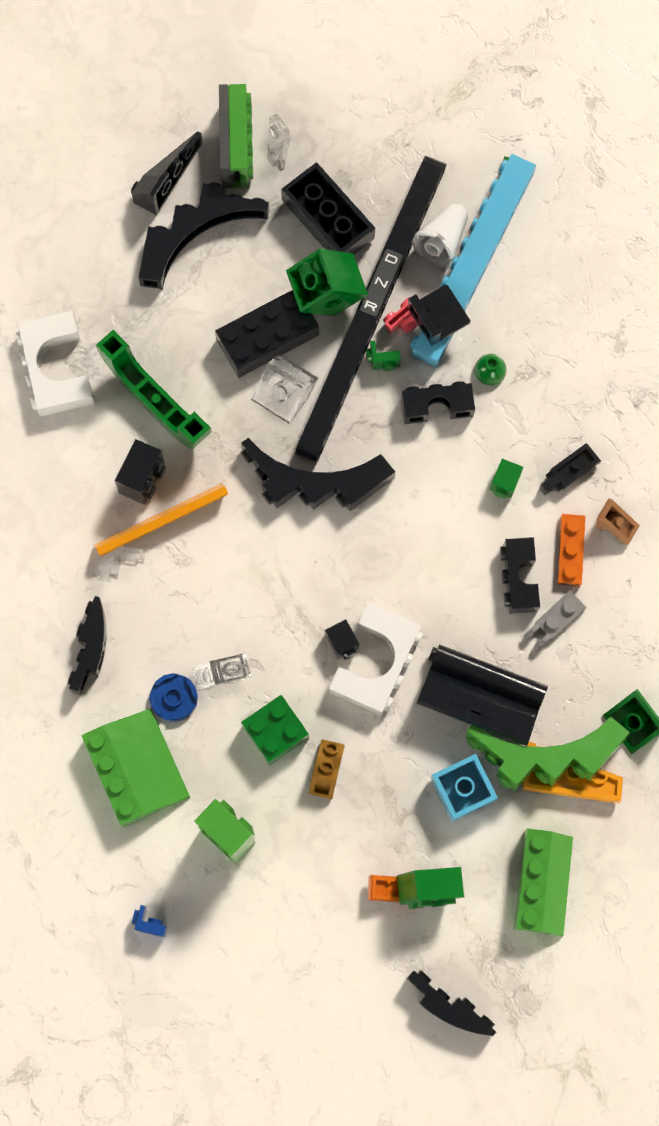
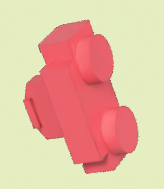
[383,297,418,334]

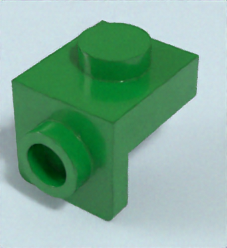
[366,341,401,371]

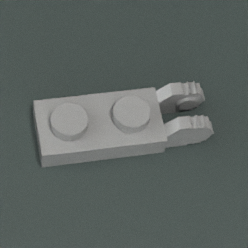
[523,591,587,651]

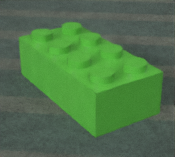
[194,798,256,864]

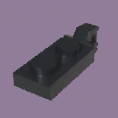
[539,443,601,495]

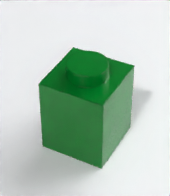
[490,459,524,498]

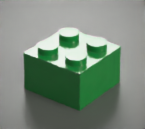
[241,695,309,766]
[397,867,464,909]

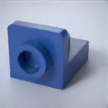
[132,905,168,938]

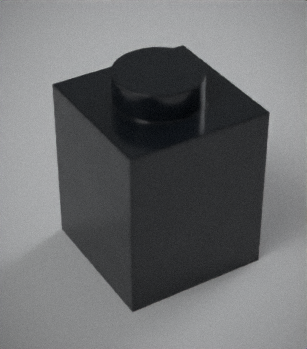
[325,619,360,660]

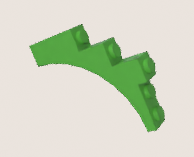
[465,717,630,792]

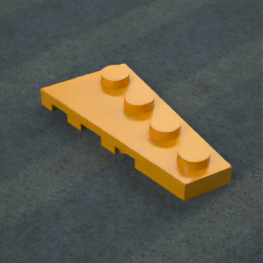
[523,741,623,804]

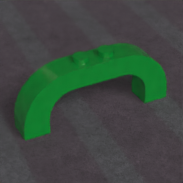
[96,329,211,449]

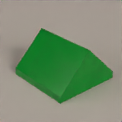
[603,689,659,754]

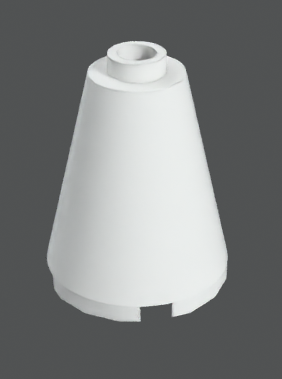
[412,204,468,267]

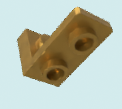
[309,740,345,799]

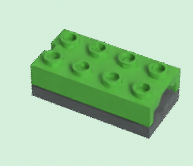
[219,84,253,188]

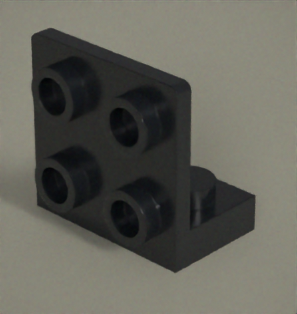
[407,285,471,346]

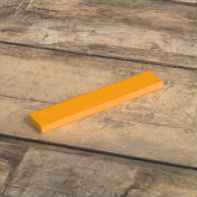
[94,483,228,556]

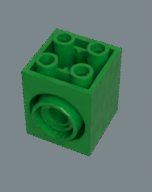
[286,248,368,316]

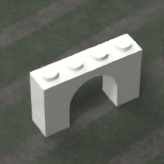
[16,311,95,417]
[329,602,423,716]

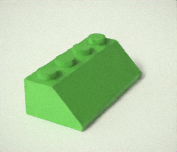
[514,828,573,936]

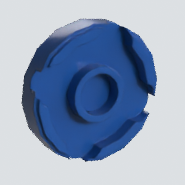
[149,673,198,722]

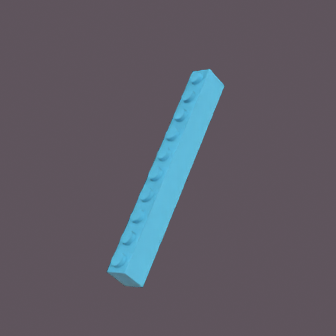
[410,154,536,368]

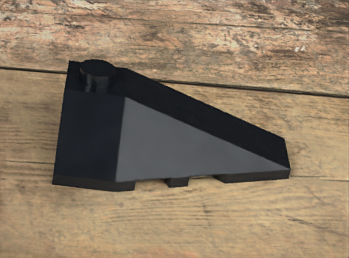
[131,131,203,215]

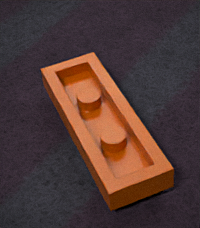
[557,514,586,587]

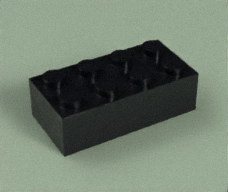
[281,162,375,254]
[215,290,319,378]

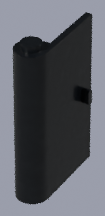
[416,644,548,746]

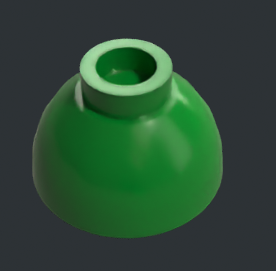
[474,354,507,385]

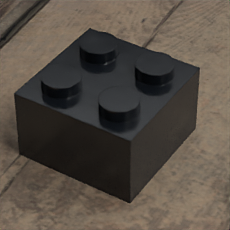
[115,439,166,505]

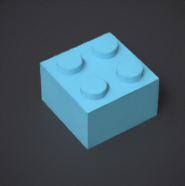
[430,754,498,822]

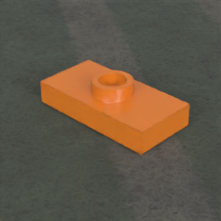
[368,875,399,903]

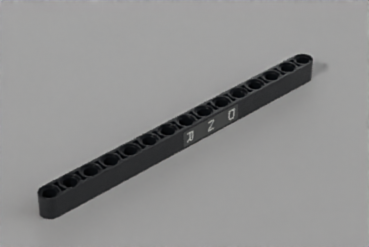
[295,156,447,463]

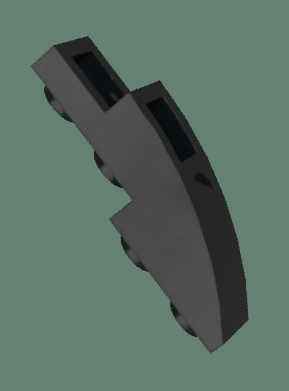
[67,596,107,696]
[406,970,496,1036]

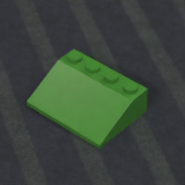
[81,709,190,828]

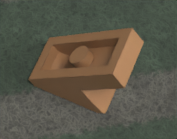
[596,498,640,545]

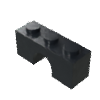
[401,381,475,424]
[500,537,540,614]

